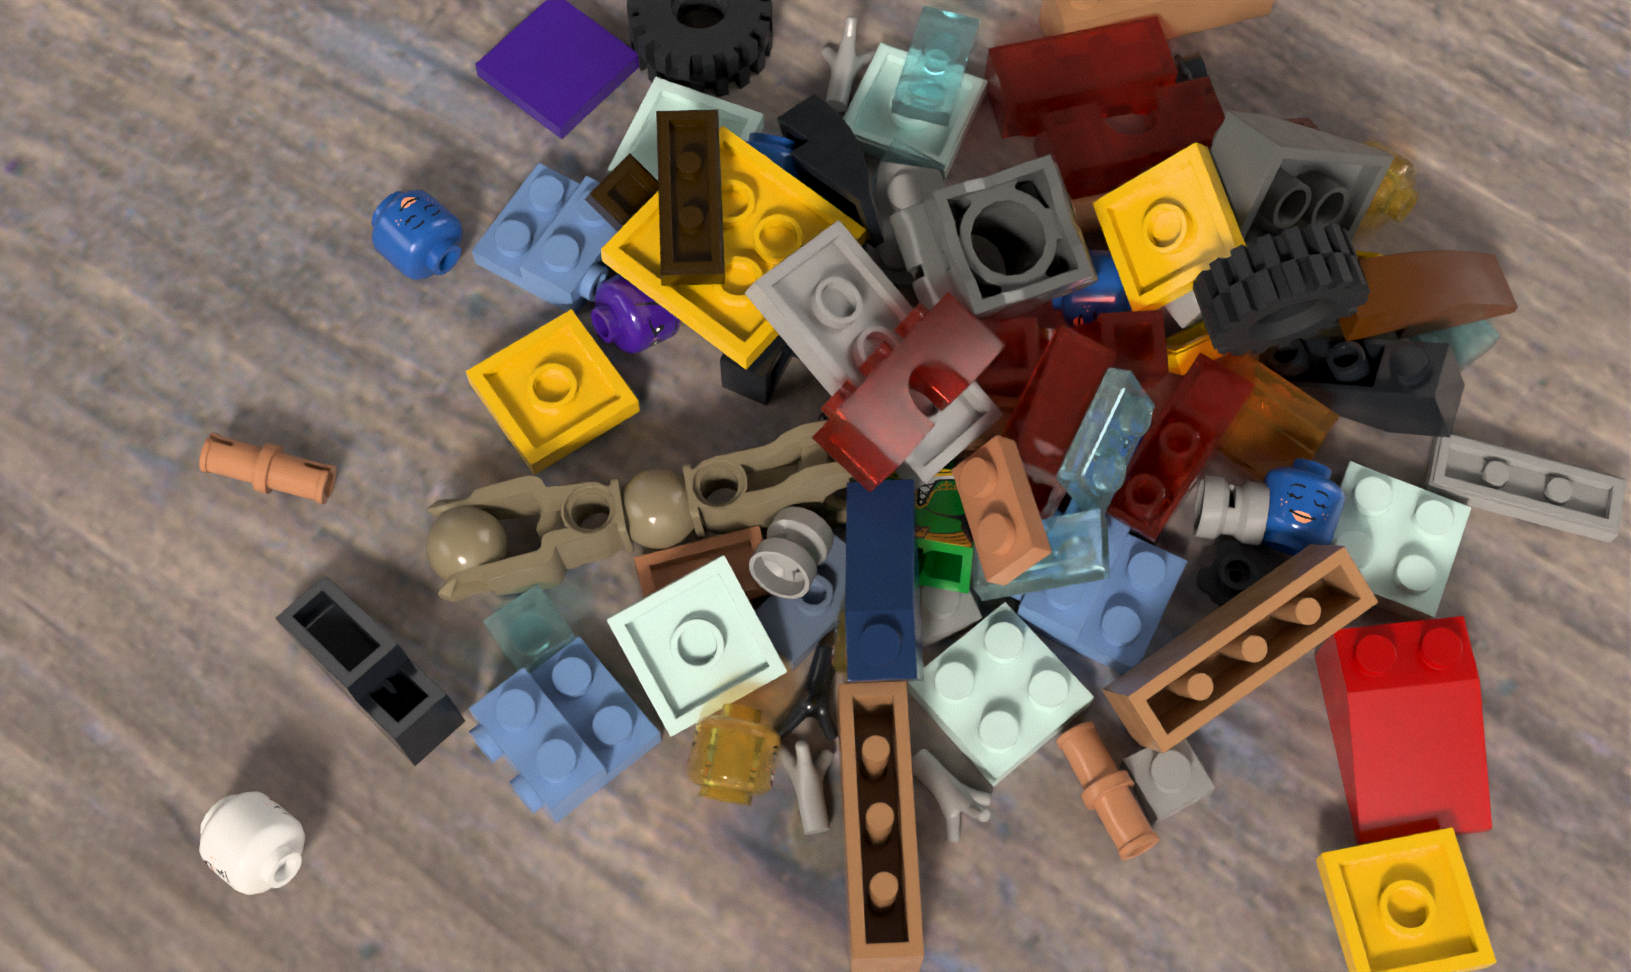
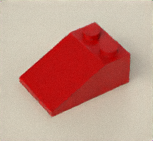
[1315,616,1492,846]

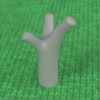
[822,16,876,112]
[767,738,834,835]
[911,749,992,843]

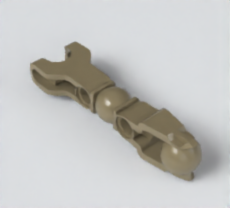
[426,417,877,602]

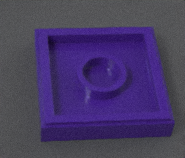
[475,0,639,139]

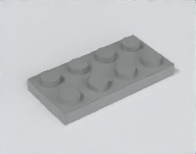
[745,220,1004,491]

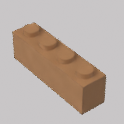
[1039,0,1274,68]
[1102,544,1378,754]
[837,681,924,972]

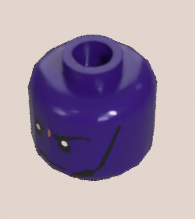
[591,274,682,354]

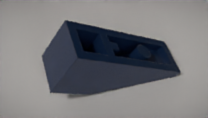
[845,479,924,683]

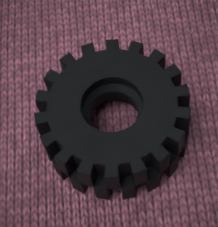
[627,0,773,97]
[1192,223,1370,356]

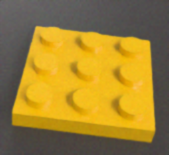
[601,125,866,370]

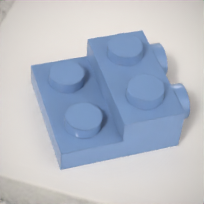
[472,163,617,316]
[1011,497,1187,674]
[468,636,662,823]

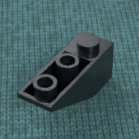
[1251,335,1465,438]

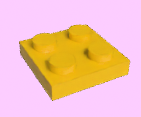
[1092,142,1246,316]
[465,309,640,475]
[1315,827,1497,972]

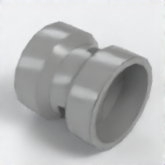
[1193,474,1270,546]
[749,507,834,599]

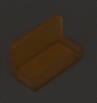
[1184,352,1340,481]

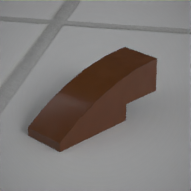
[1339,250,1518,342]

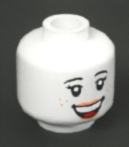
[199,791,305,895]

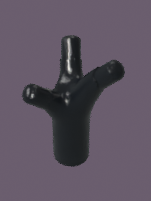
[771,646,841,741]

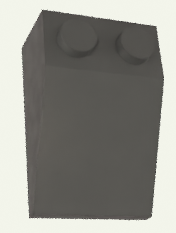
[1209,111,1394,247]

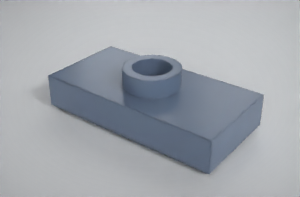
[755,533,846,671]

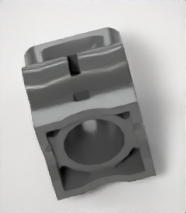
[889,155,1099,337]

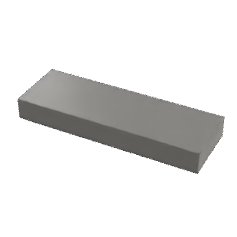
[1424,433,1627,543]

